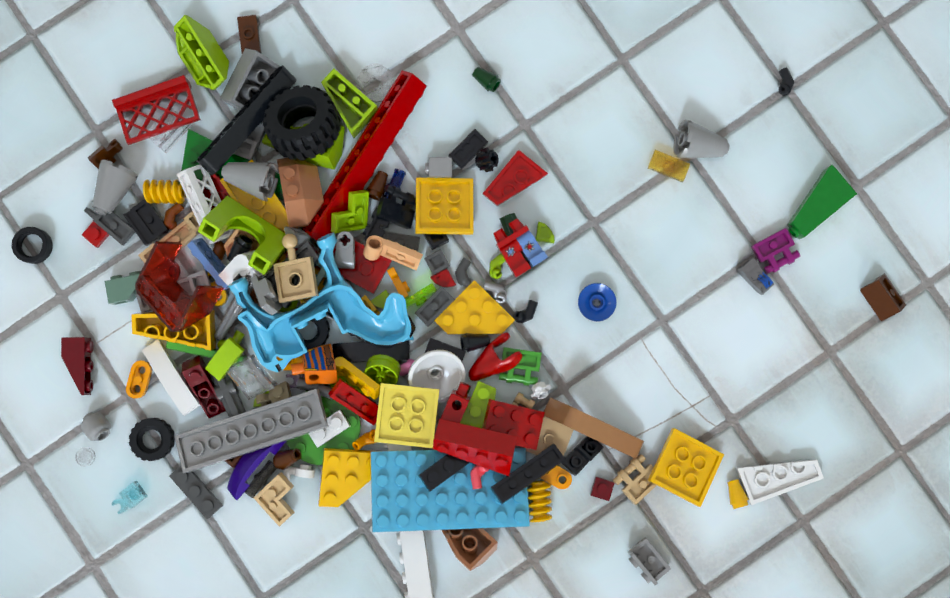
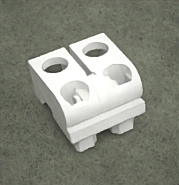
[218,250,273,285]

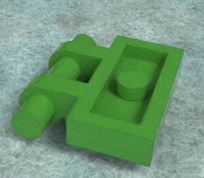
[499,347,542,386]

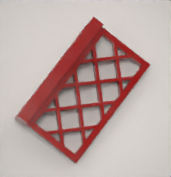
[112,75,201,145]

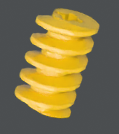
[143,180,186,204]
[527,481,552,522]

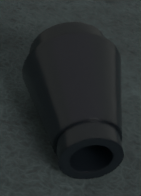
[227,235,253,262]
[460,333,490,352]

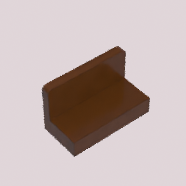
[860,273,906,321]

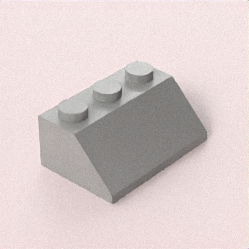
[220,48,280,110]

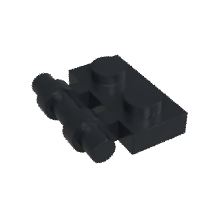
[376,185,416,229]

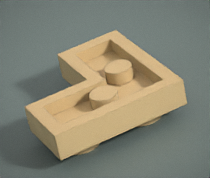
[254,472,295,527]

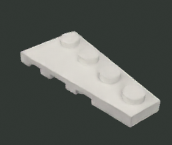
[736,459,824,505]

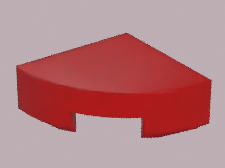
[430,268,456,288]

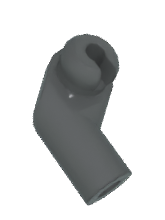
[455,257,471,287]

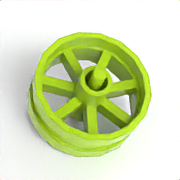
[364,354,401,386]

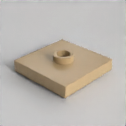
[525,417,573,456]

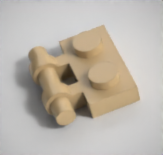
[613,454,657,505]

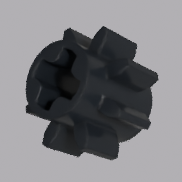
[475,148,499,172]

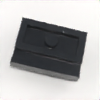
[123,199,169,246]

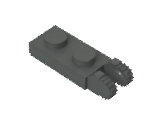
[84,200,135,246]

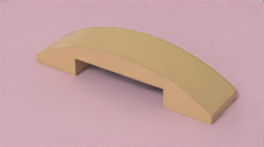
[138,211,200,270]

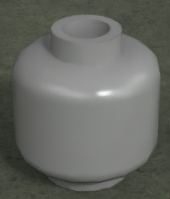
[81,412,111,441]

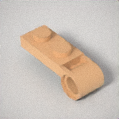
[363,235,423,271]

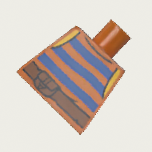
[291,344,337,384]

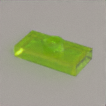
[405,284,437,309]

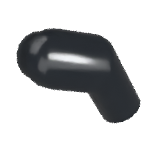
[778,67,794,96]
[513,300,538,323]

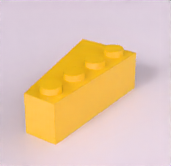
[131,310,216,351]

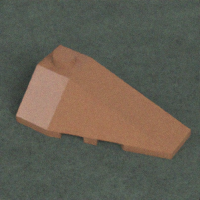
[442,528,498,571]

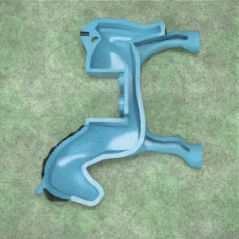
[228,232,416,372]

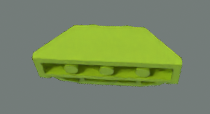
[174,15,229,90]

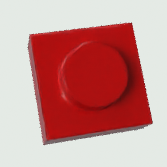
[82,221,109,248]

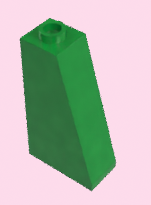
[787,164,857,239]

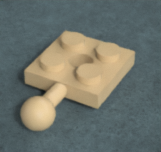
[273,234,319,303]

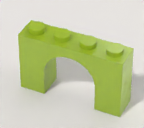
[198,195,287,275]

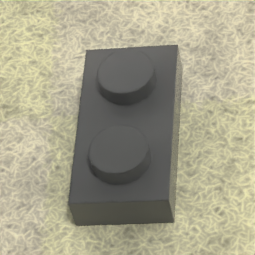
[415,286,455,327]

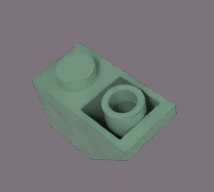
[104,271,149,305]

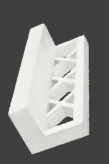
[177,164,234,245]

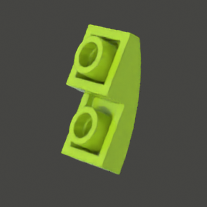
[205,337,245,381]

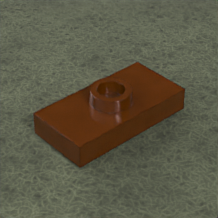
[237,15,262,54]

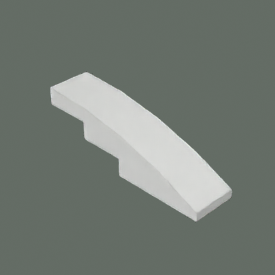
[142,340,200,416]

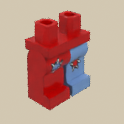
[493,218,548,278]

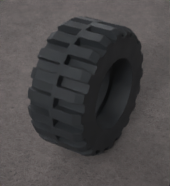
[263,85,341,160]

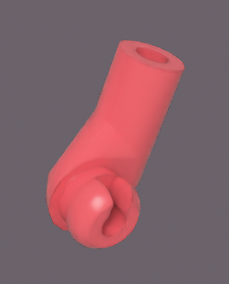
[470,465,489,490]

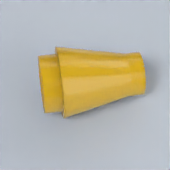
[727,479,749,509]

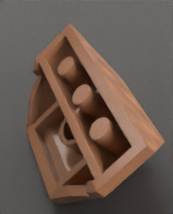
[277,158,324,228]

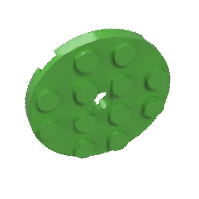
[286,391,361,465]

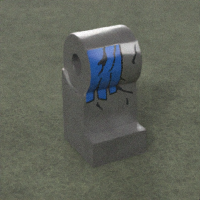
[736,258,774,295]

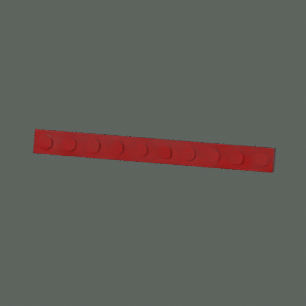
[302,70,427,241]

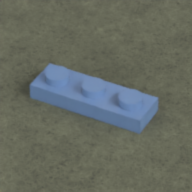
[187,238,229,290]

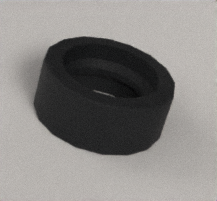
[11,227,53,264]

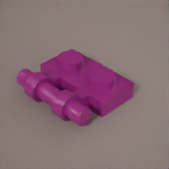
[751,228,800,275]

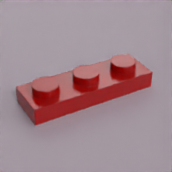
[328,379,378,426]

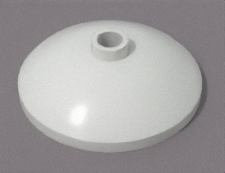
[408,350,466,403]

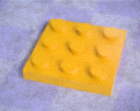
[415,177,474,235]
[648,428,724,507]

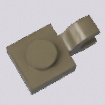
[256,381,292,407]

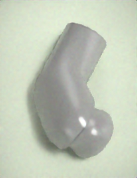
[483,280,507,304]

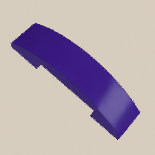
[227,441,286,500]

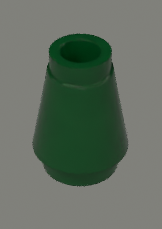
[472,67,501,92]

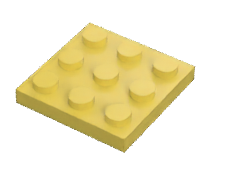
[374,383,440,448]

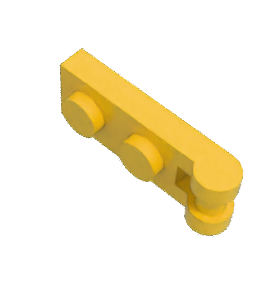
[335,357,380,400]

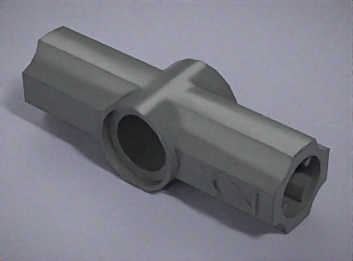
[209,372,246,417]

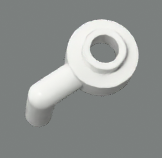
[283,464,315,481]

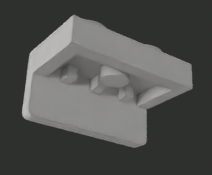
[628,537,671,585]

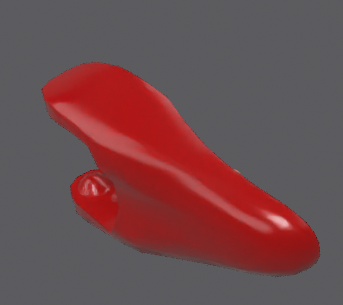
[468,332,522,381]

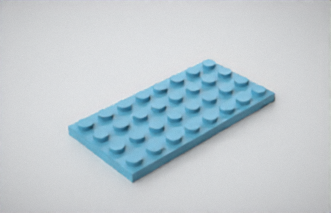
[370,448,530,532]

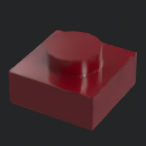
[590,476,615,501]

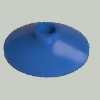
[578,283,617,322]

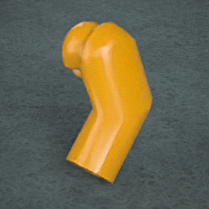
[352,429,377,451]

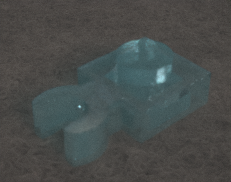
[112,481,148,514]

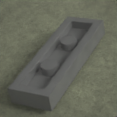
[169,466,223,519]

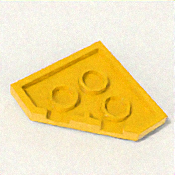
[434,280,515,335]
[318,448,375,507]

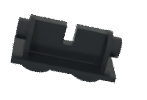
[363,208,390,241]

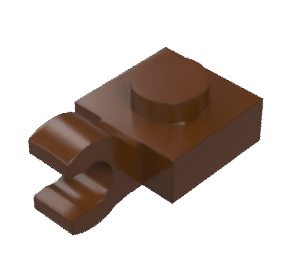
[88,139,123,169]

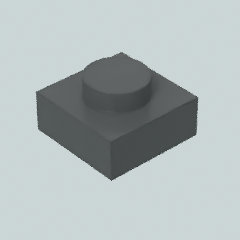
[424,249,450,275]

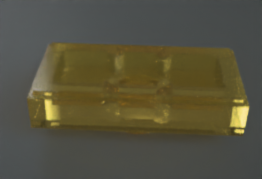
[648,150,690,182]

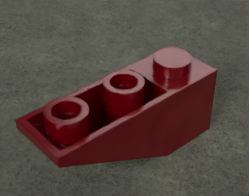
[61,337,94,395]
[182,355,226,418]

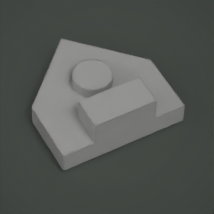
[251,275,283,315]

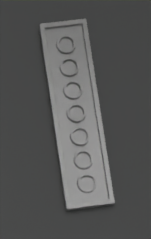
[174,389,329,473]

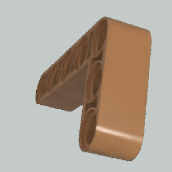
[544,397,644,459]

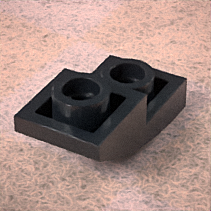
[562,436,603,476]

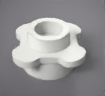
[531,382,552,399]

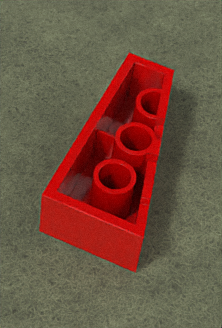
[433,419,517,476]

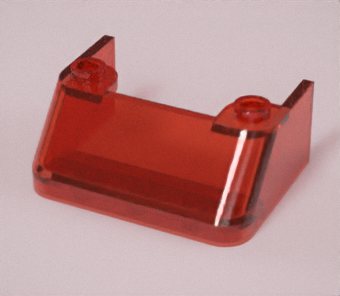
[135,241,224,332]

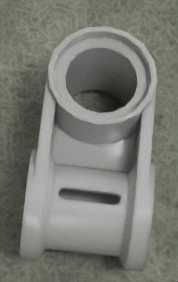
[334,231,355,269]

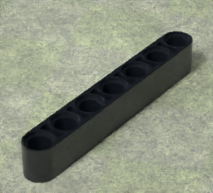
[197,65,297,175]

